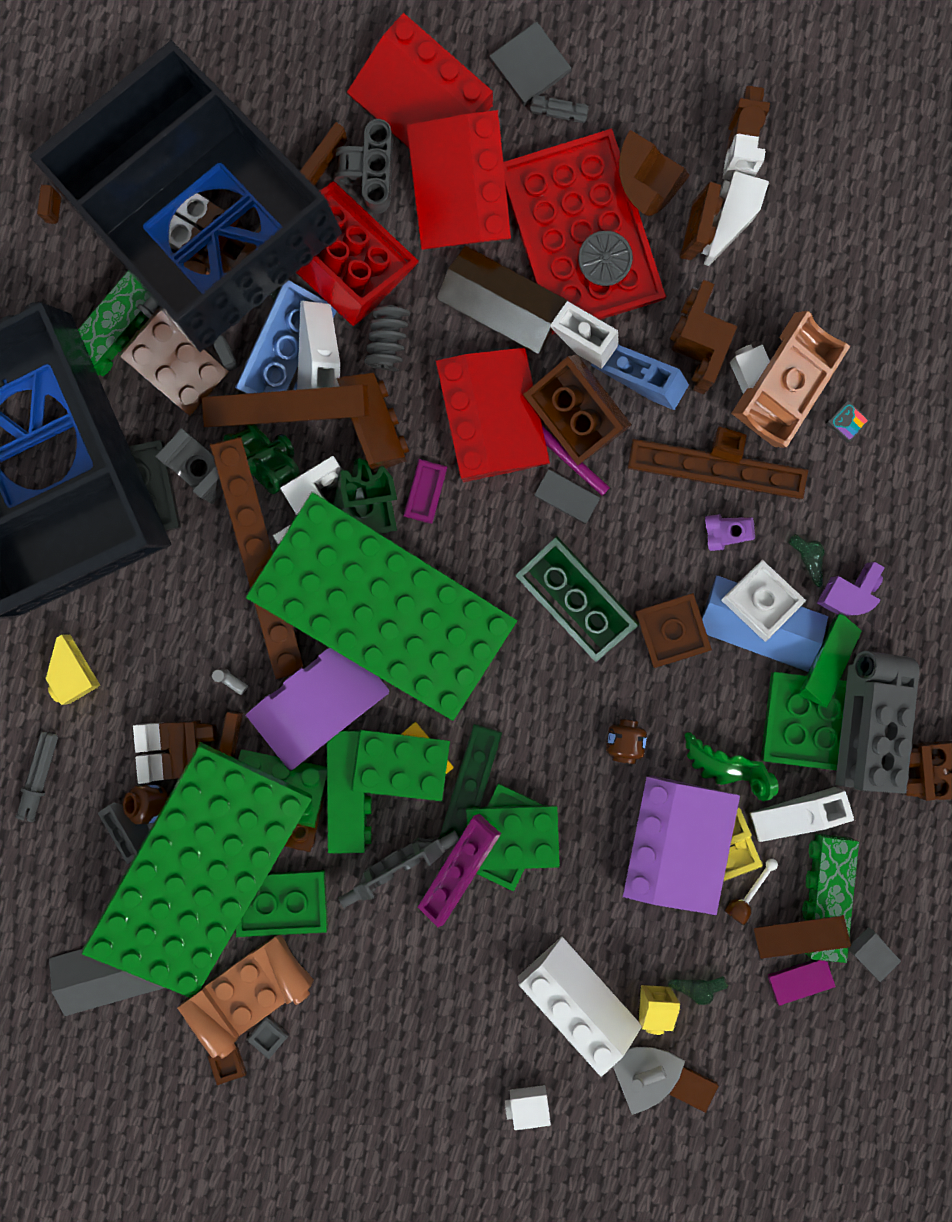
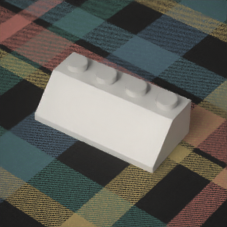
[518,936,642,1077]

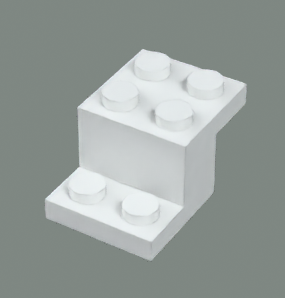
[273,456,343,544]

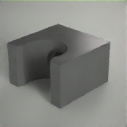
[155,428,223,504]

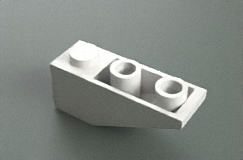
[701,171,769,266]
[297,301,340,390]
[750,787,854,842]

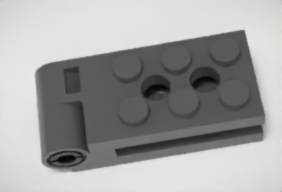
[835,651,920,794]

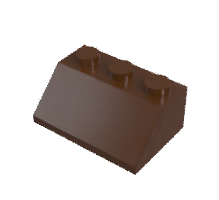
[523,355,632,465]
[337,373,409,473]

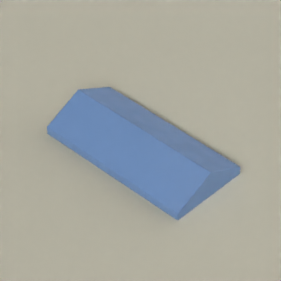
[235,280,336,394]
[701,575,828,672]

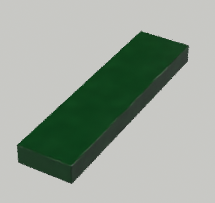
[439,724,502,844]

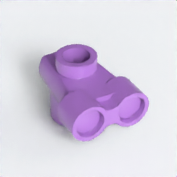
[705,514,755,551]

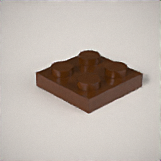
[680,182,723,261]
[636,593,712,668]

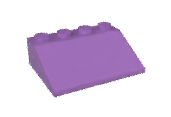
[623,775,740,915]

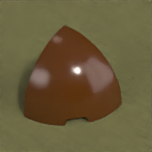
[619,130,690,216]

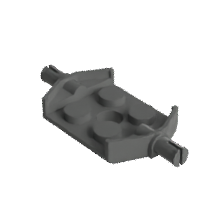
[338,830,460,909]

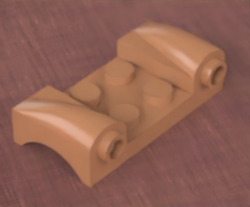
[731,311,850,448]
[177,935,314,1059]

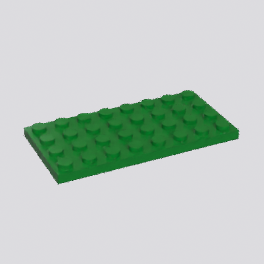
[246,491,517,721]
[82,742,312,998]

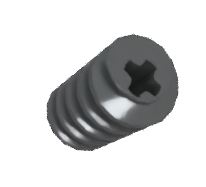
[364,305,411,371]

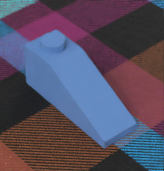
[591,345,689,410]

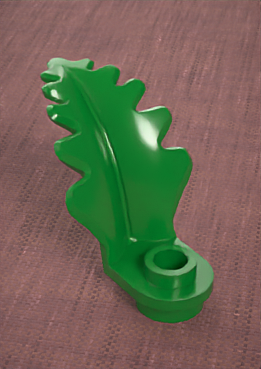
[685,732,779,801]

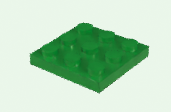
[761,672,847,771]

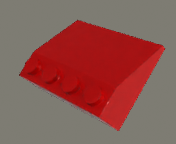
[347,12,493,148]
[407,110,511,250]
[296,181,419,326]
[436,348,550,482]

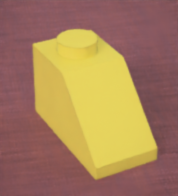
[46,635,101,705]
[639,985,680,1035]

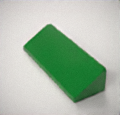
[799,613,862,708]

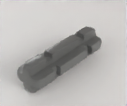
[530,95,588,123]

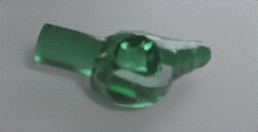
[788,534,825,587]
[668,976,728,1005]

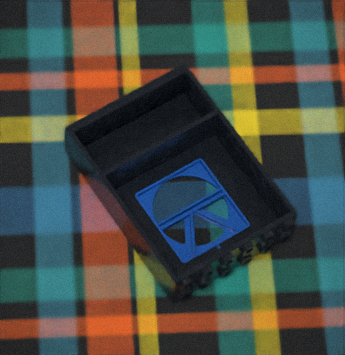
[29,40,342,352]
[0,302,172,619]

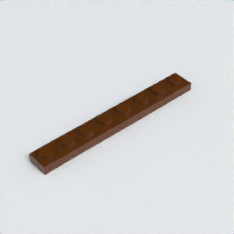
[210,437,304,679]

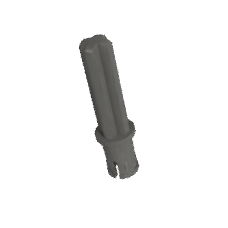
[15,731,58,822]

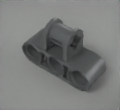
[334,119,393,214]

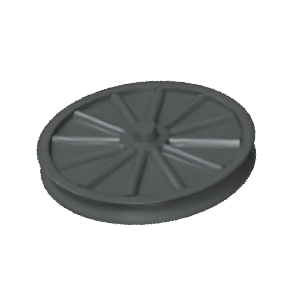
[578,231,633,286]

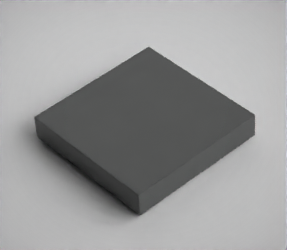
[489,21,572,106]

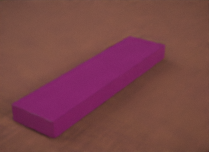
[418,814,501,927]

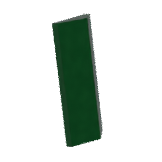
[515,536,639,662]

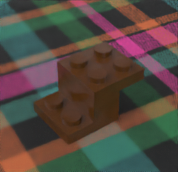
[669,279,737,395]

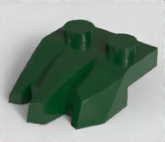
[334,458,397,534]

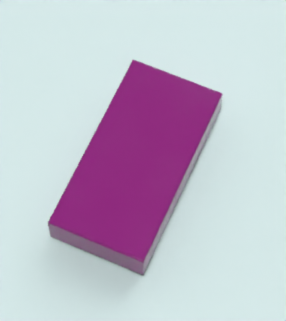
[404,459,448,524]
[767,959,836,1006]

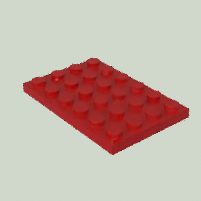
[503,128,666,335]

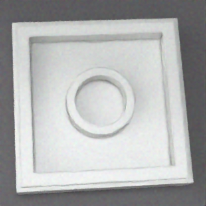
[721,560,806,642]

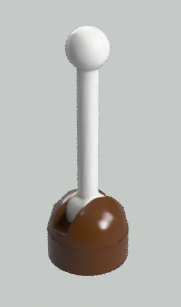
[724,858,778,926]

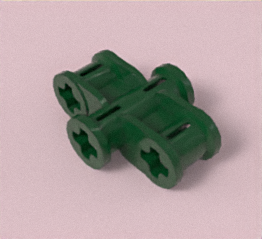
[224,424,300,494]

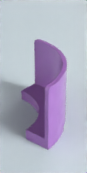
[246,648,389,770]

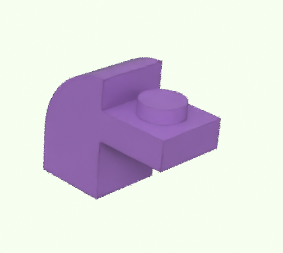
[817,562,885,616]

